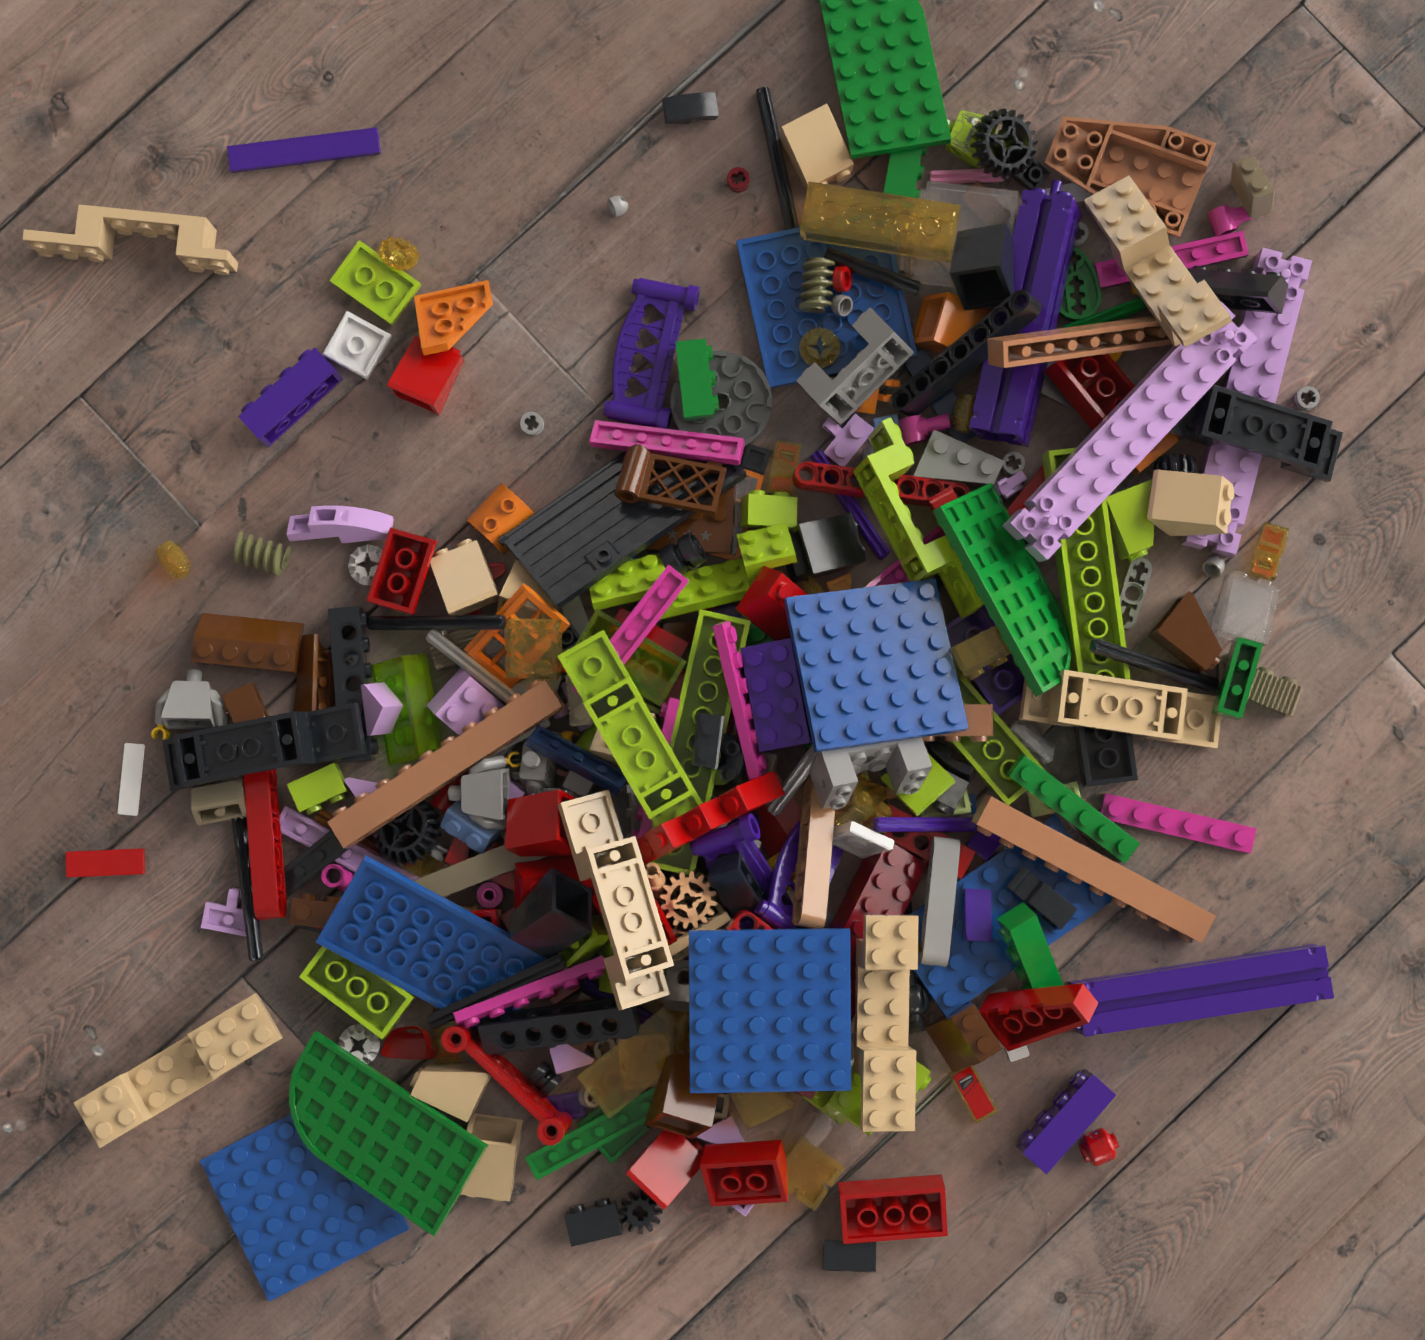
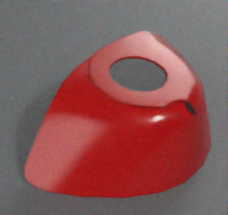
[381,1026,437,1060]

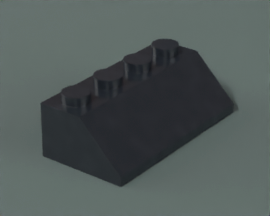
[1187,266,1289,314]

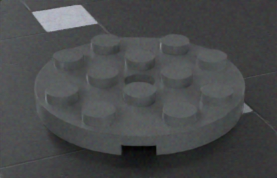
[670,351,772,448]

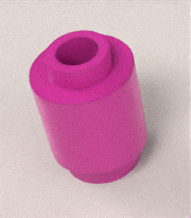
[477,881,505,908]

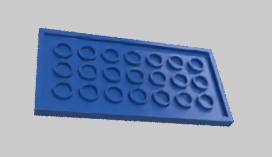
[909,814,1112,1017]
[316,855,547,1029]

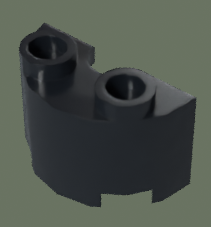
[714,733,748,785]

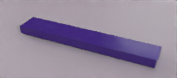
[227,127,381,173]

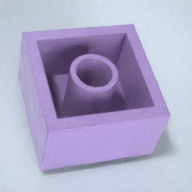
[427,668,504,735]

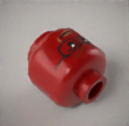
[1078,1128,1119,1166]

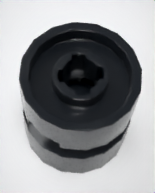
[659,532,707,575]

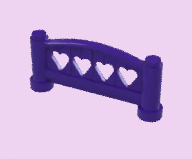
[603,278,700,429]
[755,808,869,929]
[689,814,793,929]

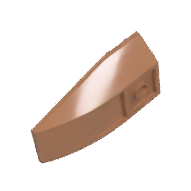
[1045,116,1216,238]

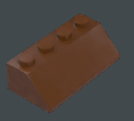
[191,613,304,674]

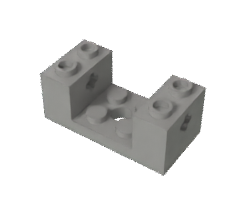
[796,307,914,425]
[809,737,932,810]

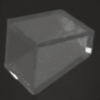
[1210,571,1279,646]

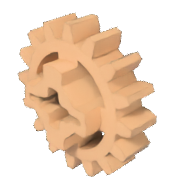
[660,870,717,929]

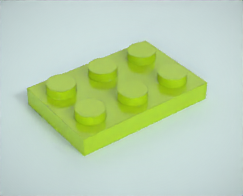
[329,240,422,326]

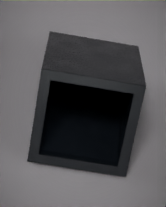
[949,223,1014,311]
[786,512,866,584]
[509,867,592,959]

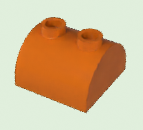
[466,483,535,555]

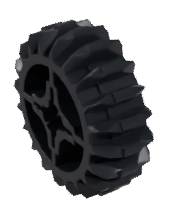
[970,108,1038,179]
[372,800,442,865]

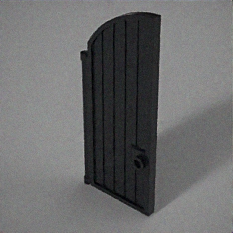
[497,451,747,610]

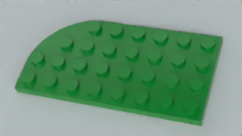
[818,0,951,159]
[933,483,1071,697]
[289,1031,488,1236]

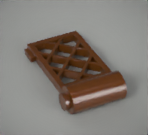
[614,444,727,516]

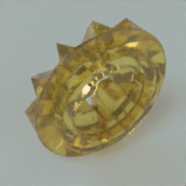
[379,236,420,270]
[799,327,840,368]

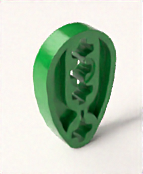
[1059,247,1102,322]

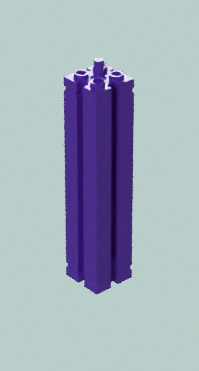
[969,180,1082,447]
[1068,944,1334,1037]

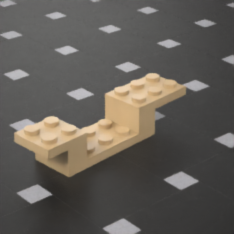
[1084,175,1232,347]
[23,204,238,275]
[1019,670,1221,749]
[557,790,674,1010]
[854,915,918,1132]
[74,993,283,1148]

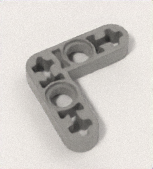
[1119,558,1152,630]

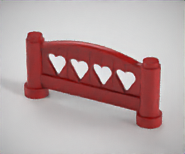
[441,1025,572,1146]

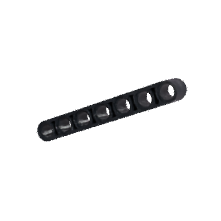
[891,290,1042,417]

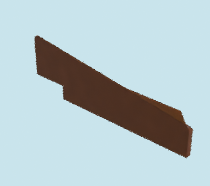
[293,633,334,712]

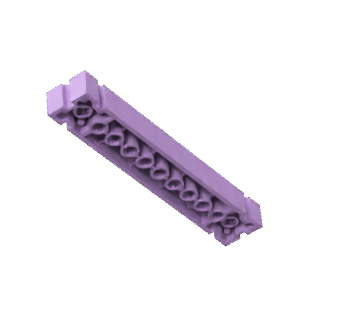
[1181,248,1312,558]
[1002,302,1257,562]

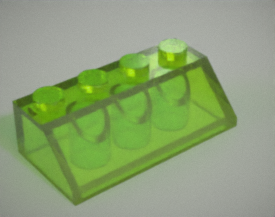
[576,609,687,707]
[371,654,442,765]

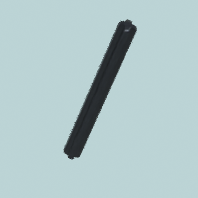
[756,87,799,230]
[368,615,506,630]
[1089,638,1219,692]
[231,816,264,961]
[427,954,567,1029]

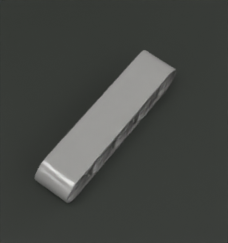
[919,836,960,967]

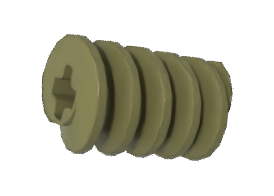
[799,257,835,314]
[233,531,291,576]

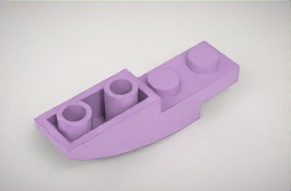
[286,506,394,543]

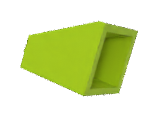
[1106,479,1154,563]

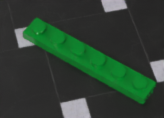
[1006,753,1140,863]
[525,1085,657,1181]

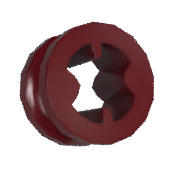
[727,167,750,193]

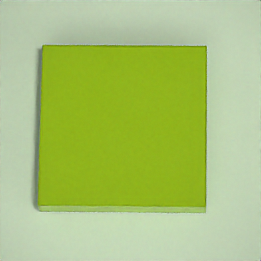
[881,754,955,816]

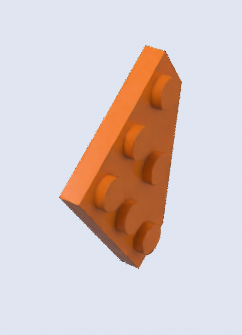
[414,280,493,355]

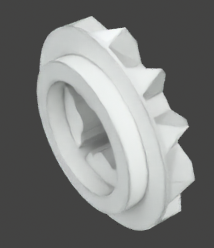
[348,544,382,585]
[338,1024,380,1064]

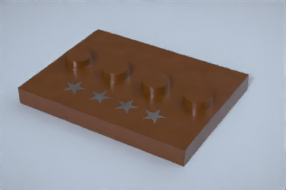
[644,485,736,554]

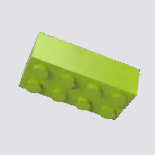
[299,946,417,1040]

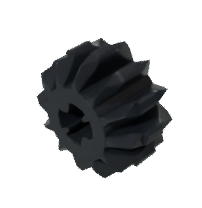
[1153,453,1198,473]
[618,1188,663,1234]

